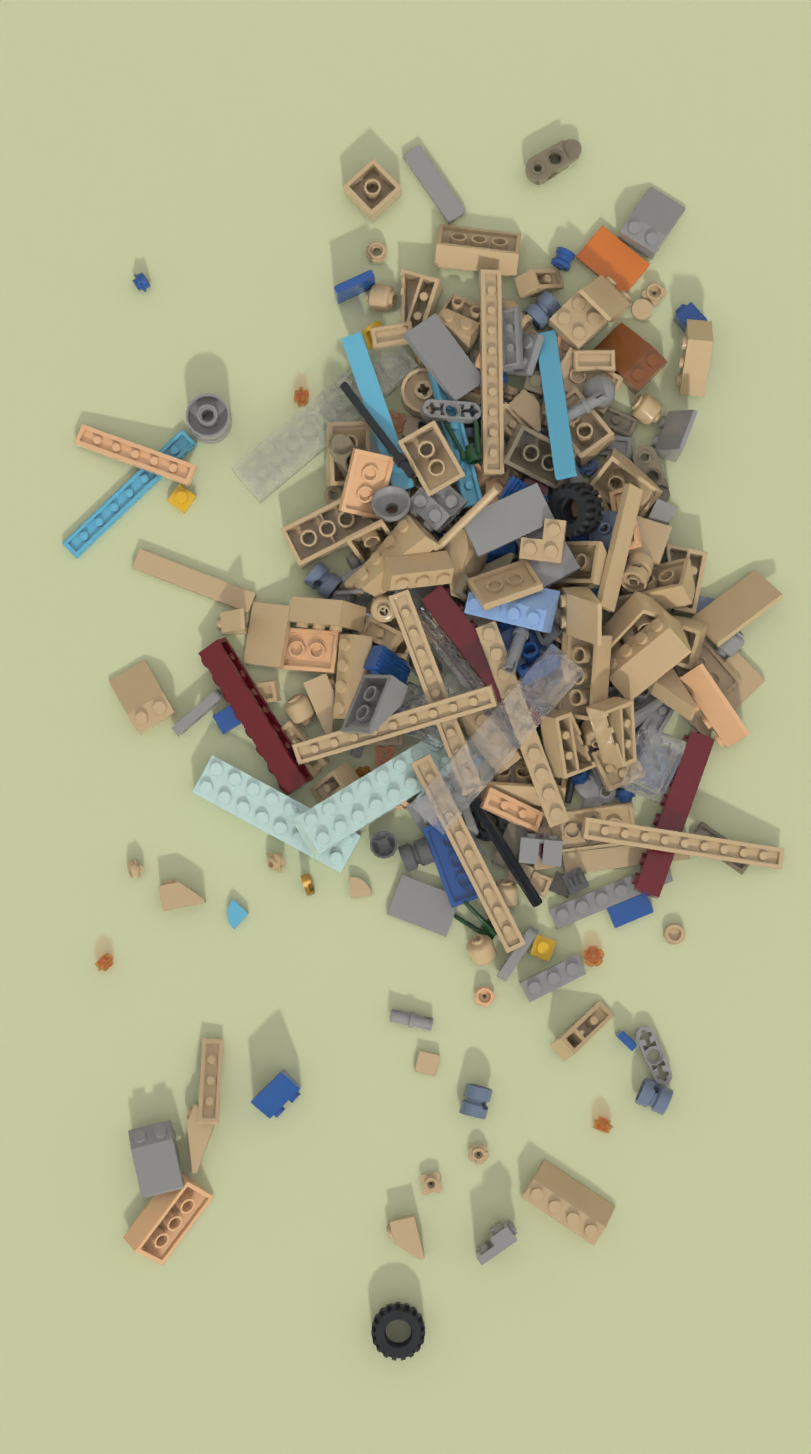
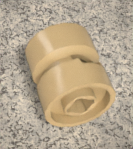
[621,552,654,592]

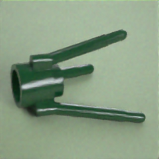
[444,420,483,465]
[454,901,497,939]

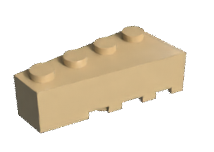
[353,514,442,598]

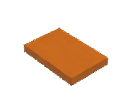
[576,225,650,292]

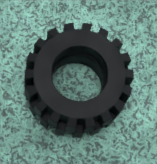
[547,482,604,537]
[371,1302,425,1361]

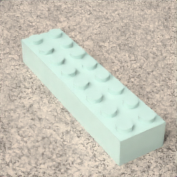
[292,732,454,857]
[192,755,361,873]

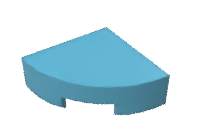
[227,899,249,929]

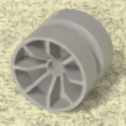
[186,394,232,444]

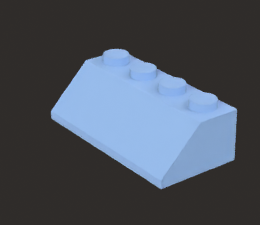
[464,573,560,633]

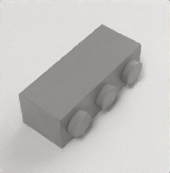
[519,954,587,1002]

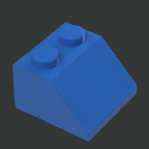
[251,1069,301,1119]

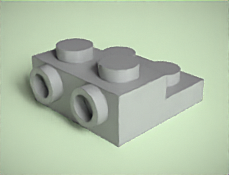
[506,332,544,376]
[409,485,468,534]
[476,1219,518,1265]

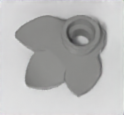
[574,772,616,808]

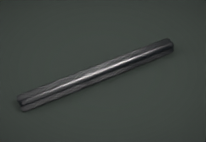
[469,797,542,907]

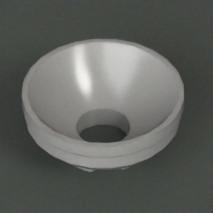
[371,486,410,521]

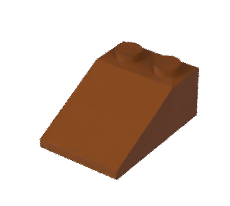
[593,322,667,395]

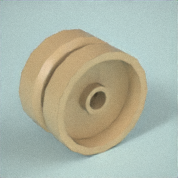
[401,368,436,419]

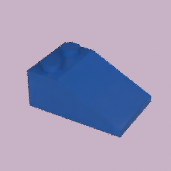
[497,622,560,687]

